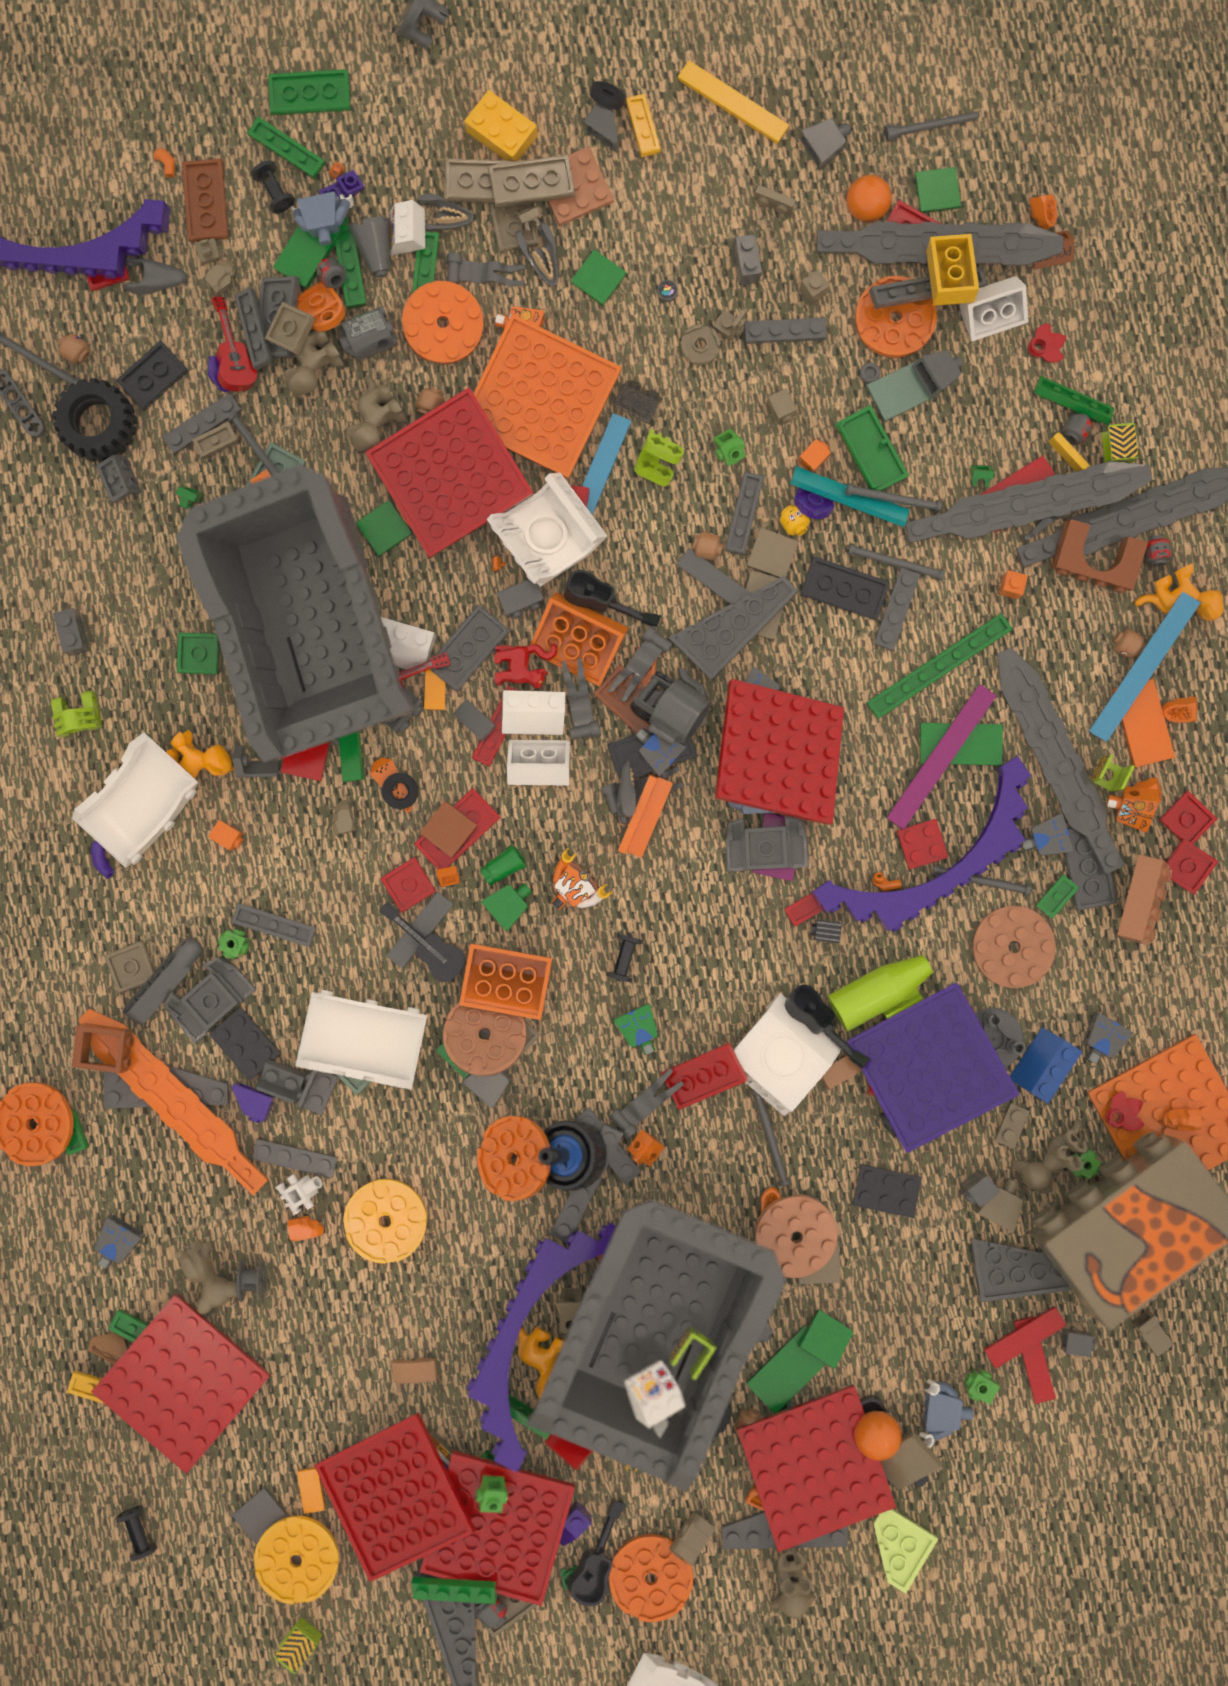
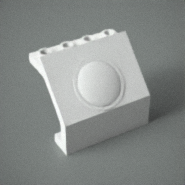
[487,473,607,587]
[733,993,841,1116]

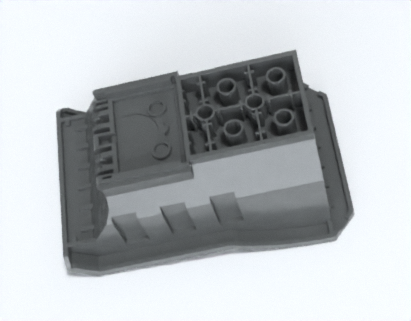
[176,464,414,763]
[527,1199,786,1491]

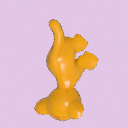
[1134,564,1224,621]
[166,730,235,779]
[518,1326,564,1399]

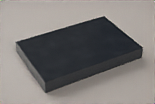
[116,340,189,411]

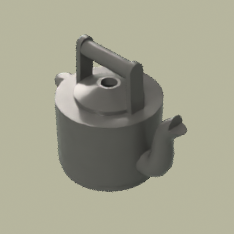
[633,668,712,745]

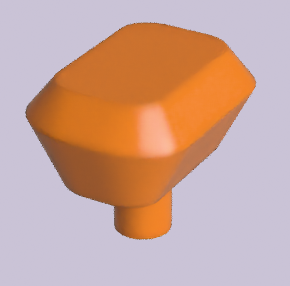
[329,162,345,179]
[492,555,505,572]

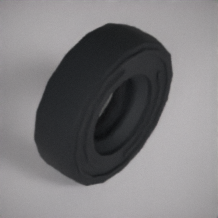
[590,81,626,110]
[382,773,419,809]

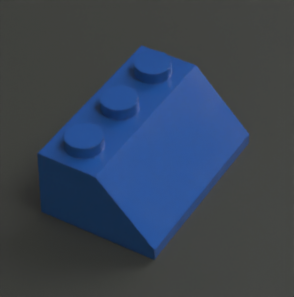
[1010,1027,1082,1104]

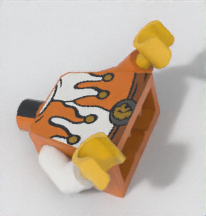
[551,848,613,910]

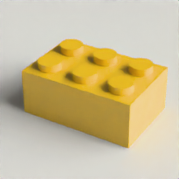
[464,90,538,161]
[926,234,979,306]

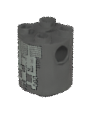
[338,306,398,362]

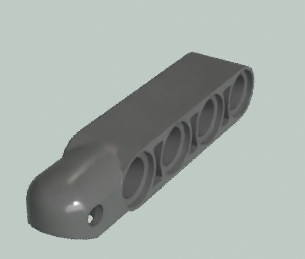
[123,938,202,1025]

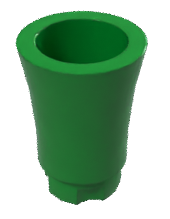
[480,843,528,885]

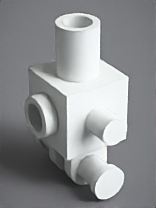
[275,1174,322,1216]

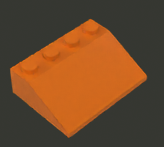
[530,592,629,687]
[459,943,553,1020]

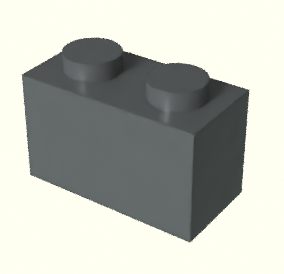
[732,234,762,286]
[497,579,545,620]
[53,608,90,656]
[959,1170,1000,1207]

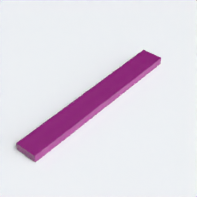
[886,684,997,830]

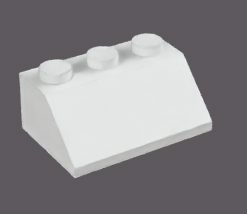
[960,276,1028,342]
[381,617,436,675]
[502,690,565,735]
[507,740,570,786]

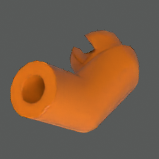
[153,148,175,177]
[872,872,902,892]

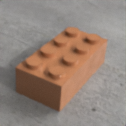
[1117,855,1172,946]

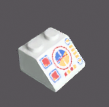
[388,200,425,255]
[624,1360,685,1428]

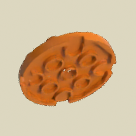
[855,276,937,358]
[402,281,483,365]
[0,1082,74,1166]
[477,1116,551,1201]
[609,1534,693,1622]

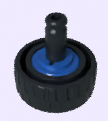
[538,1120,607,1191]

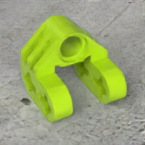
[634,429,684,486]
[51,690,102,738]

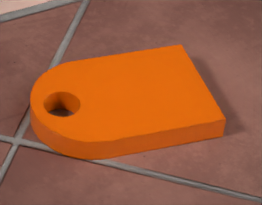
[297,281,346,332]

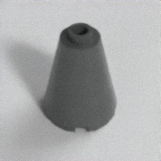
[349,216,391,278]

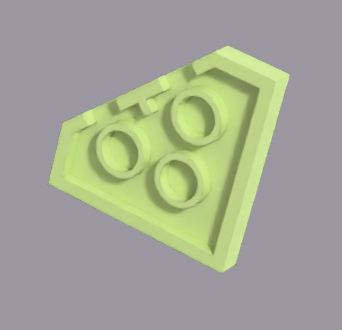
[873,1509,938,1594]

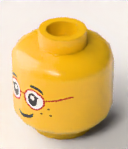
[780,505,810,536]

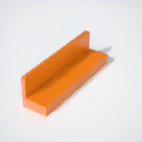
[618,774,673,857]

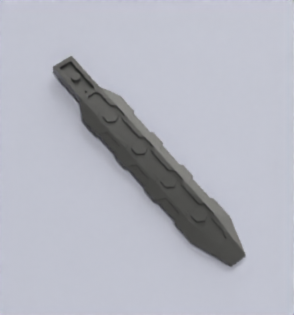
[817,222,1063,266]
[905,461,1152,543]
[1015,468,1228,568]
[997,648,1125,875]

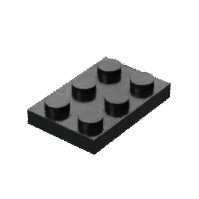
[209,1007,281,1081]
[852,1164,922,1218]

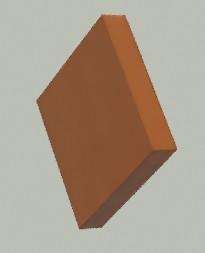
[419,800,477,858]

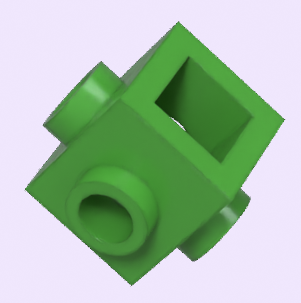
[713,429,746,466]
[218,928,250,959]
[1071,1148,1101,1180]
[964,1369,1000,1405]
[476,1476,508,1513]

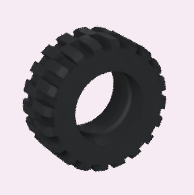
[52,378,138,462]

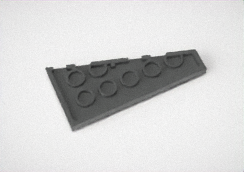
[669,576,799,680]
[970,1238,1071,1302]
[722,1511,848,1549]
[415,1570,476,1686]

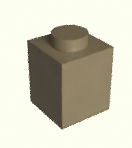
[799,269,830,305]
[767,388,797,424]

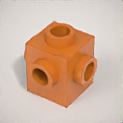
[627,1129,665,1166]

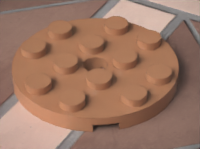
[972,906,1056,988]
[443,1002,526,1076]
[754,1194,838,1278]

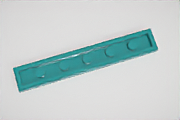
[790,466,909,527]

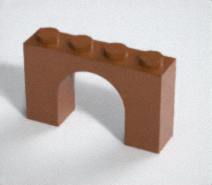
[1050,519,1148,594]

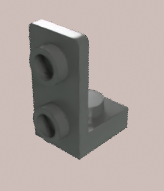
[232,745,280,778]

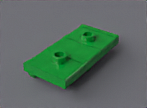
[834,405,909,491]

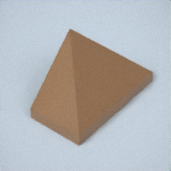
[88,1333,127,1365]

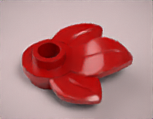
[1028,323,1067,363]
[1105,1091,1144,1131]

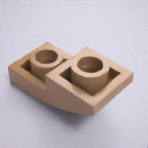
[821,1055,862,1090]
[392,1357,438,1383]

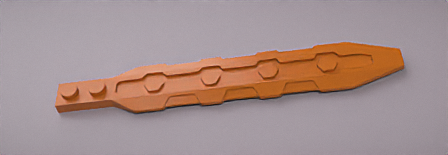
[78,1009,269,1195]

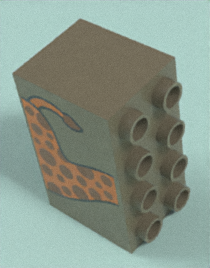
[1029,1131,1228,1331]

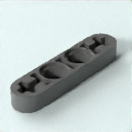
[0,369,46,438]

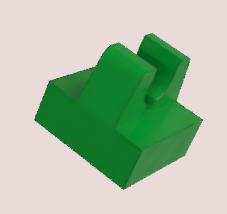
[970,465,994,487]
[176,486,204,509]

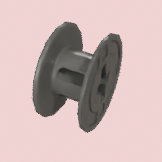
[237,1259,266,1302]

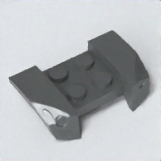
[726,816,809,872]
[164,957,257,1044]

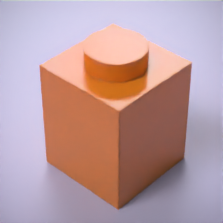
[797,439,831,473]
[998,570,1028,599]
[208,820,244,851]

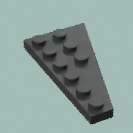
[103,1063,229,1108]

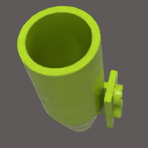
[827,955,933,1032]

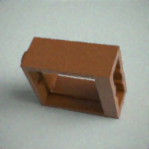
[72,1023,134,1073]

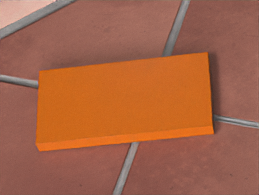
[1113,679,1175,768]

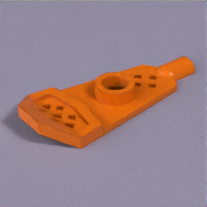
[370,758,413,813]

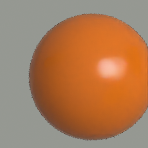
[846,175,892,223]
[854,1411,902,1461]

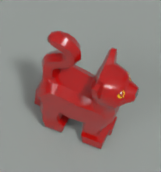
[494,644,557,689]

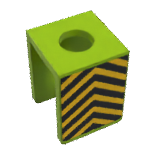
[1101,423,1138,463]
[1090,754,1135,793]
[669,1326,716,1380]
[274,1617,322,1674]

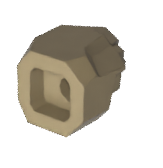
[204,260,236,296]
[332,800,356,836]

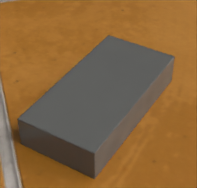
[453,699,496,741]

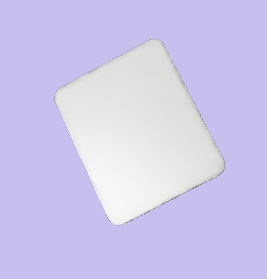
[654,1418,668,1438]

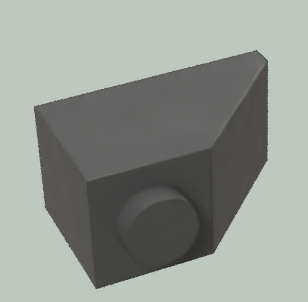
[583,103,619,153]

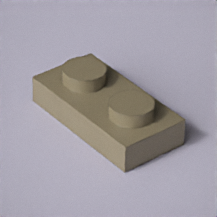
[754,185,796,215]
[192,422,239,459]
[994,1103,1030,1149]

